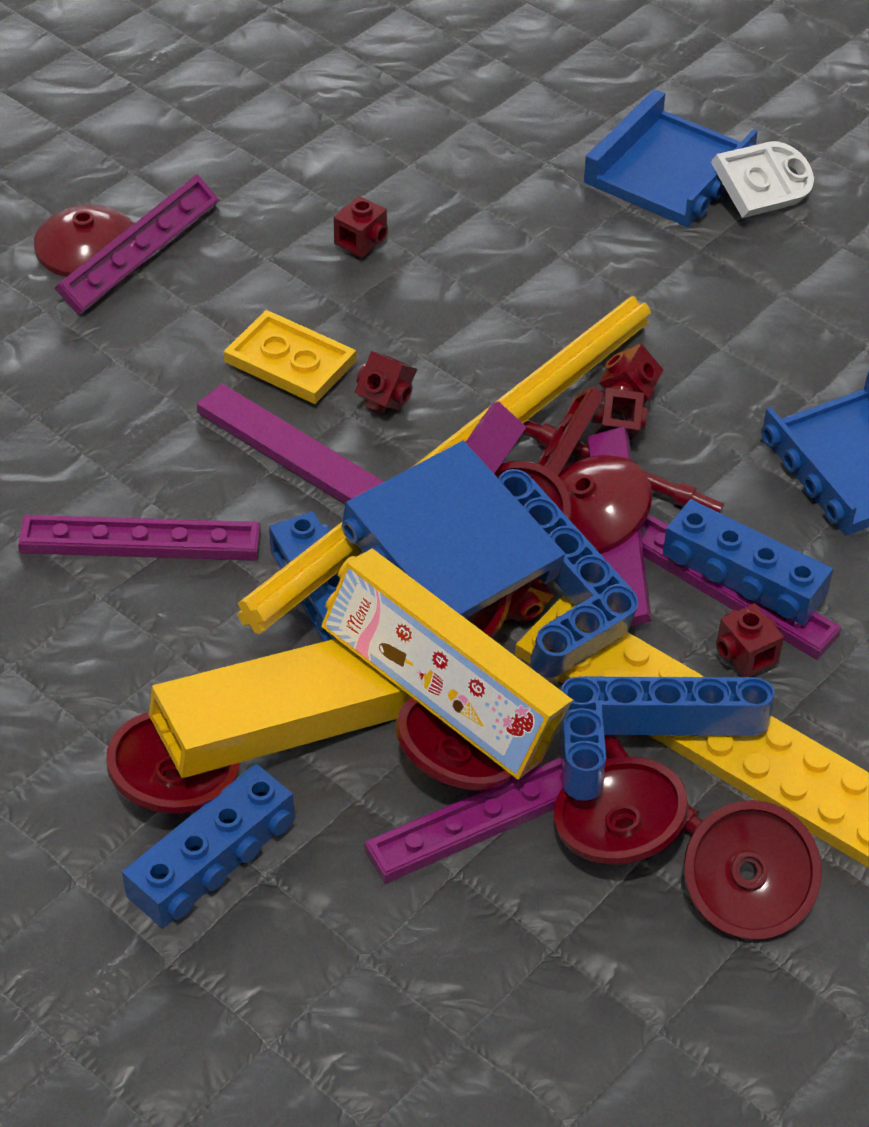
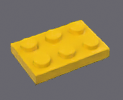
[223,310,357,404]

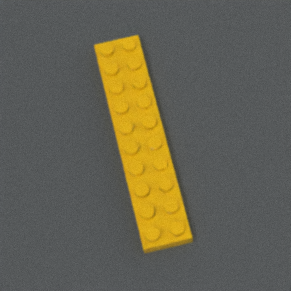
[515,595,869,868]

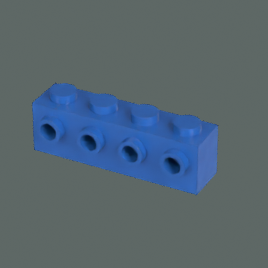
[663,499,833,626]
[269,511,340,642]
[122,764,295,929]

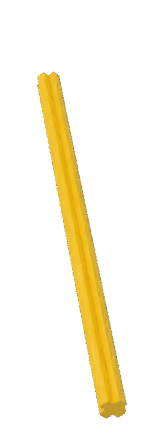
[237,296,651,634]

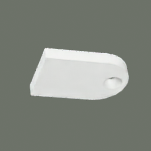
[711,141,814,218]

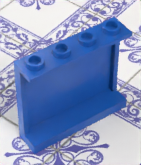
[584,89,758,227]
[761,372,869,536]
[341,440,565,619]

